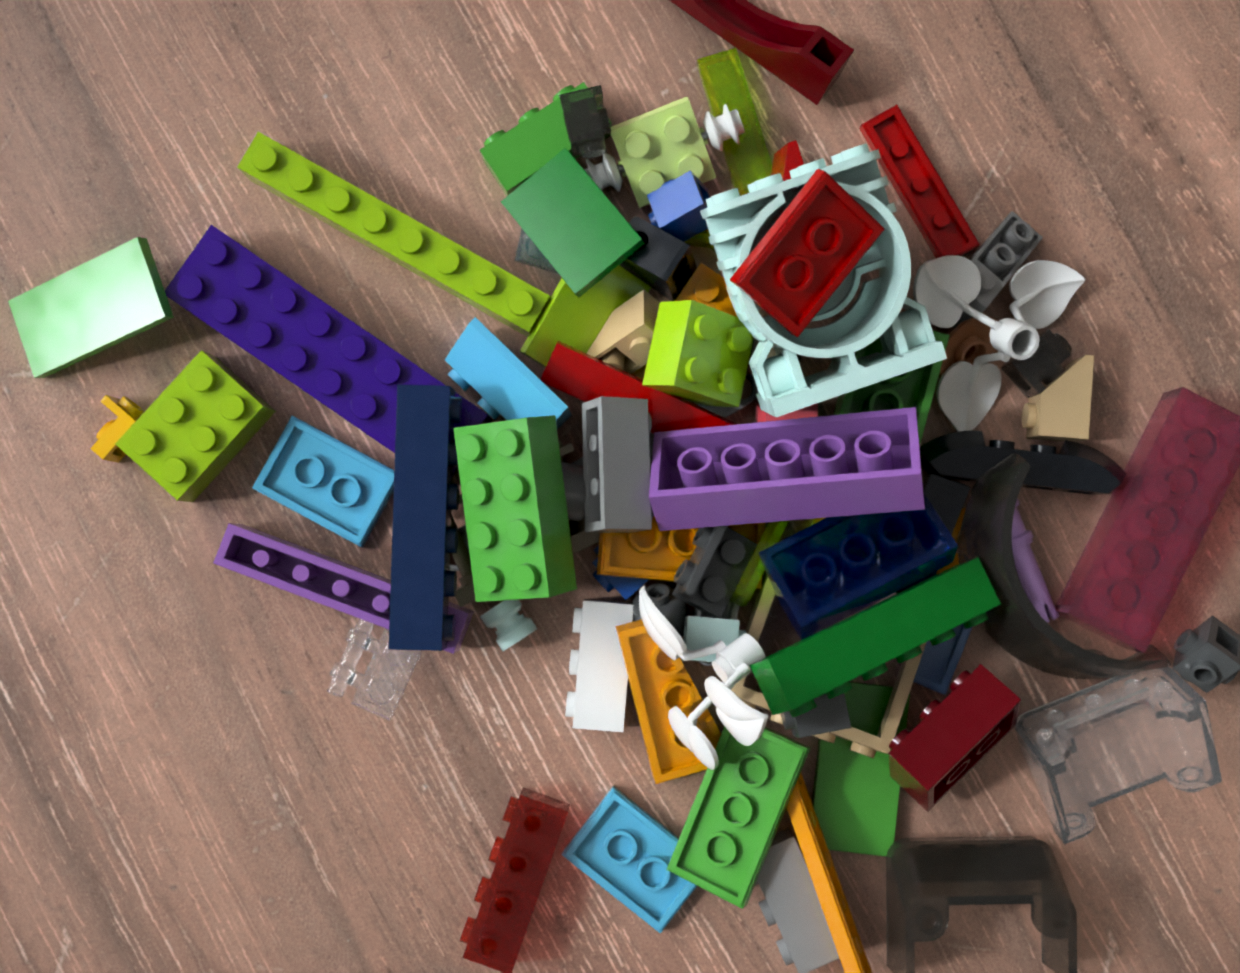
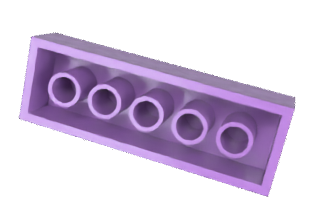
[649,407,925,531]

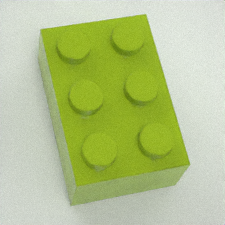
[115,350,276,502]

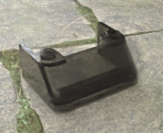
[886,836,1077,973]

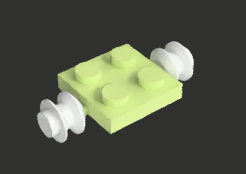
[584,97,745,208]

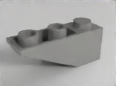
[952,211,1043,328]

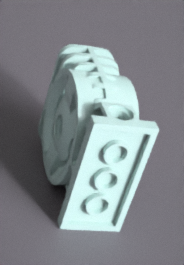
[700,143,947,417]

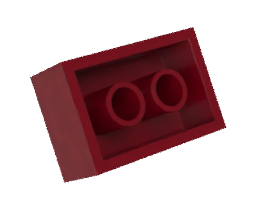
[888,664,1021,812]

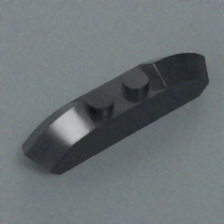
[920,431,1127,495]

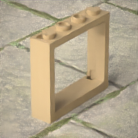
[731,550,926,759]

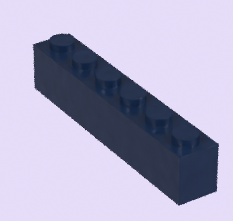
[388,385,462,651]

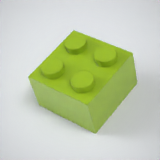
[642,300,754,407]

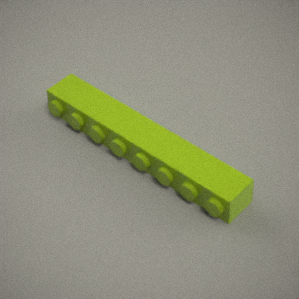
[237,132,550,337]

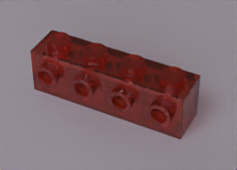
[460,788,570,973]

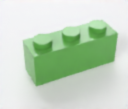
[480,82,612,196]

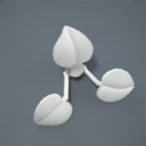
[913,255,1085,432]
[639,586,768,770]

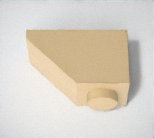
[1021,355,1094,442]

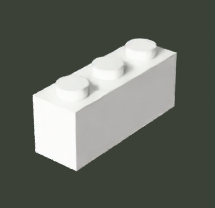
[565,599,634,732]

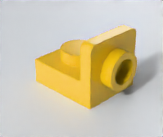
[90,395,144,463]

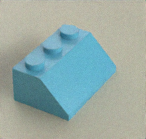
[445,317,571,430]

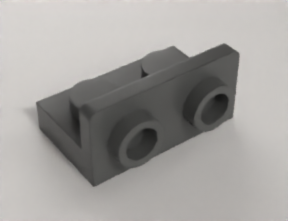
[672,526,757,618]

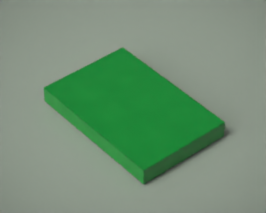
[501,148,645,298]

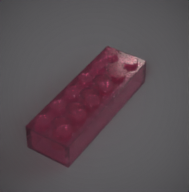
[1055,387,1240,653]

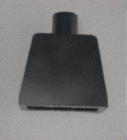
[619,216,697,301]

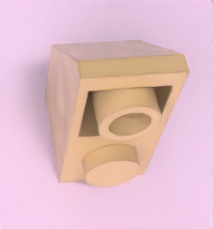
[586,290,660,374]

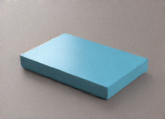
[252,416,394,547]
[561,786,697,933]

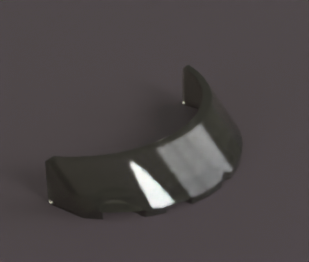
[957,453,1171,679]

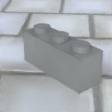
[582,396,654,533]
[755,828,839,973]

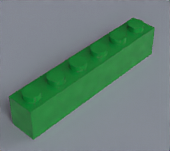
[750,557,1001,718]

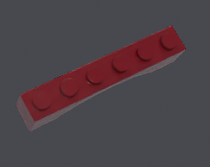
[669,0,854,105]

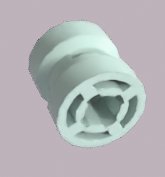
[480,599,537,652]

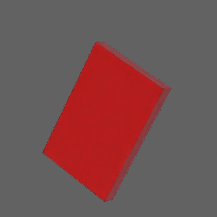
[730,169,885,338]

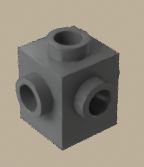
[1172,615,1240,693]

